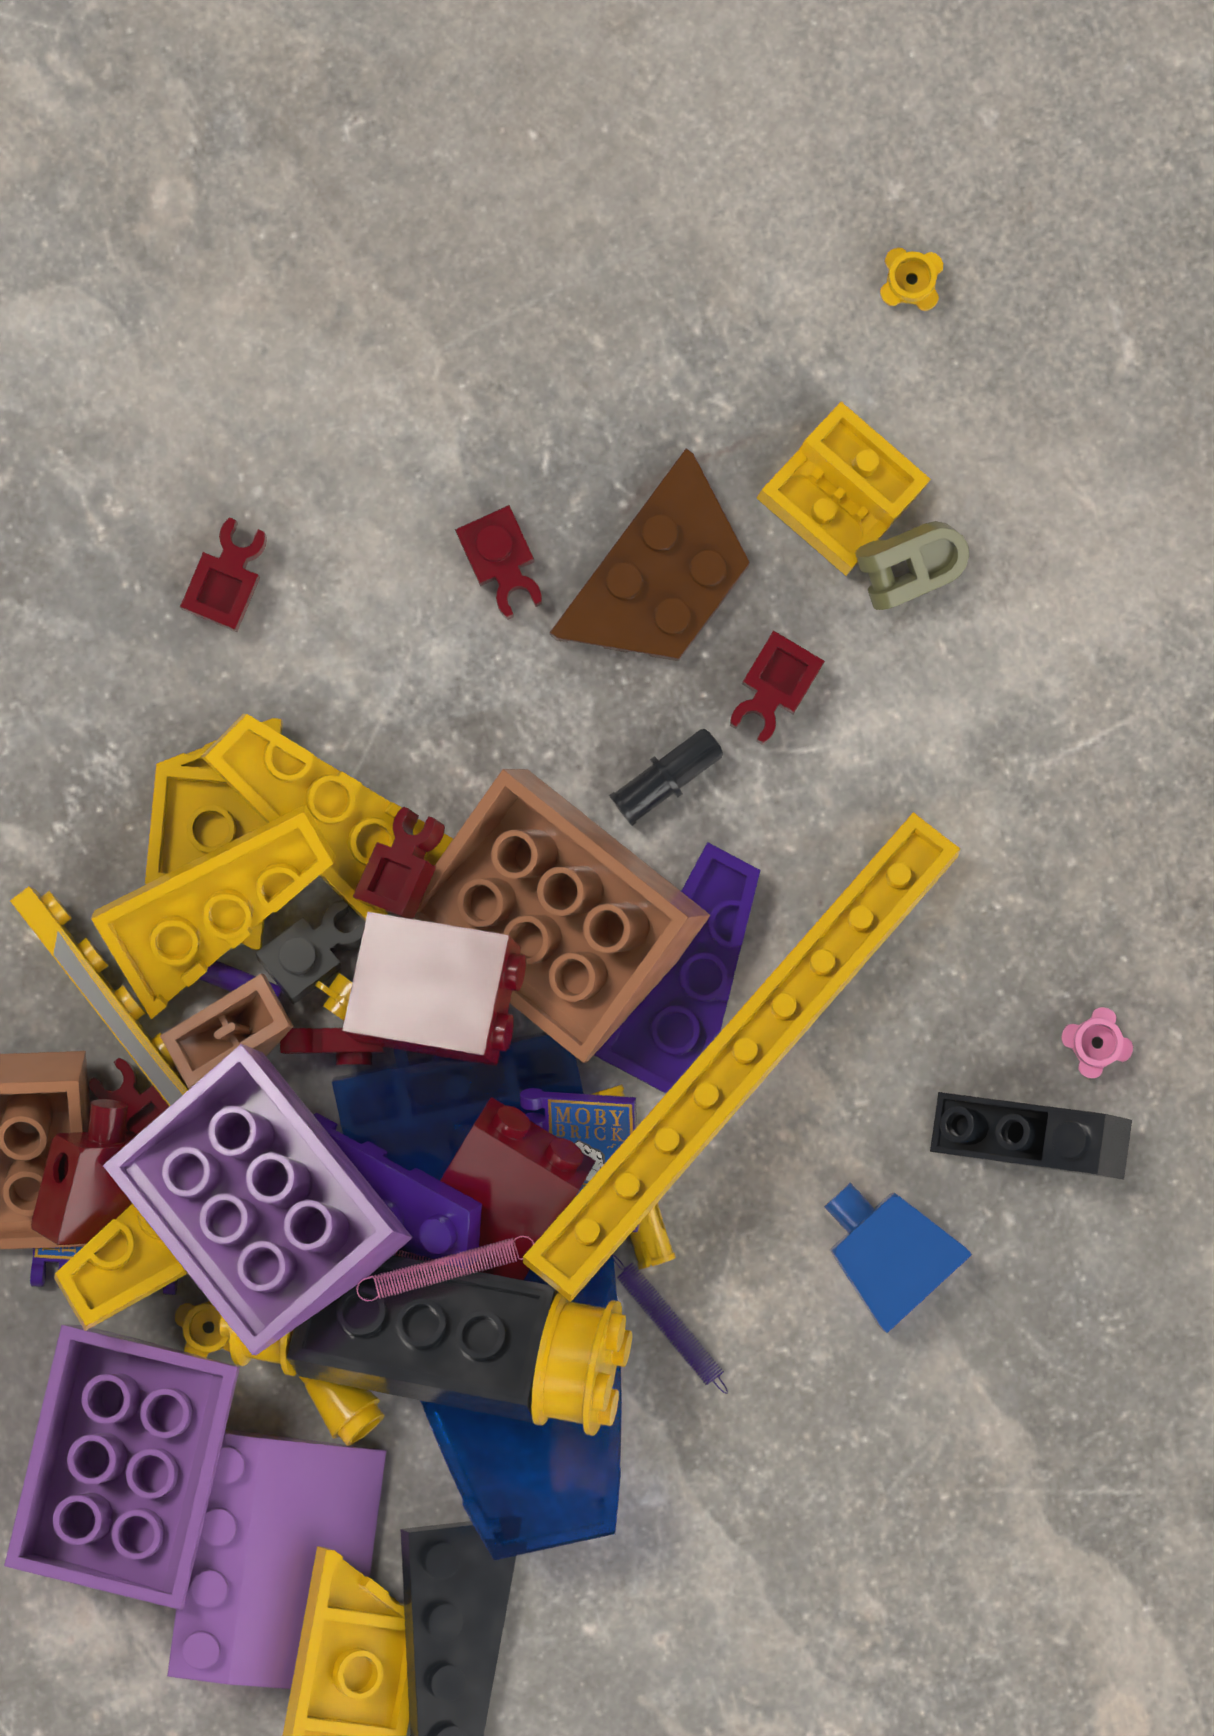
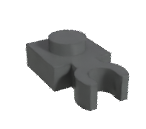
[256,900,365,1005]

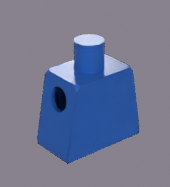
[824,1182,972,1333]

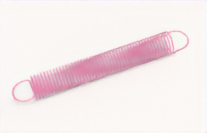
[356,1236,534,1301]

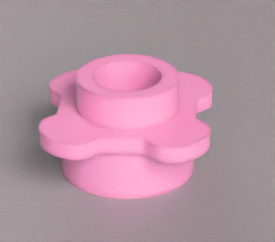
[1061,1007,1133,1078]

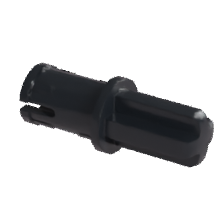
[609,729,724,826]

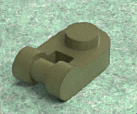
[855,521,969,610]

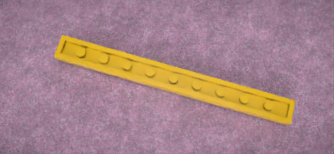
[523,812,960,1302]

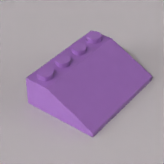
[103,1044,413,1355]
[4,1325,240,1610]
[167,1429,387,1689]

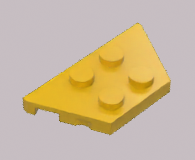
[145,718,283,950]
[282,1546,409,1736]

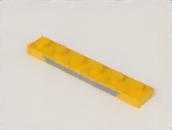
[10,886,190,1106]

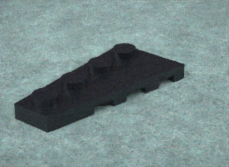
[400,1516,523,1736]

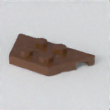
[549,448,750,661]

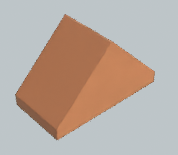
[160,974,293,1088]

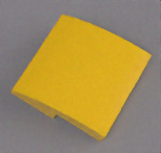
[757,401,931,576]

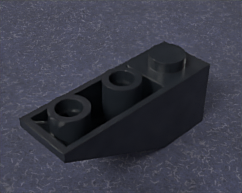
[930,1092,1132,1180]

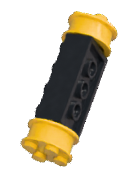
[220,1255,632,1436]

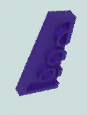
[594,842,761,1094]
[313,1113,482,1268]

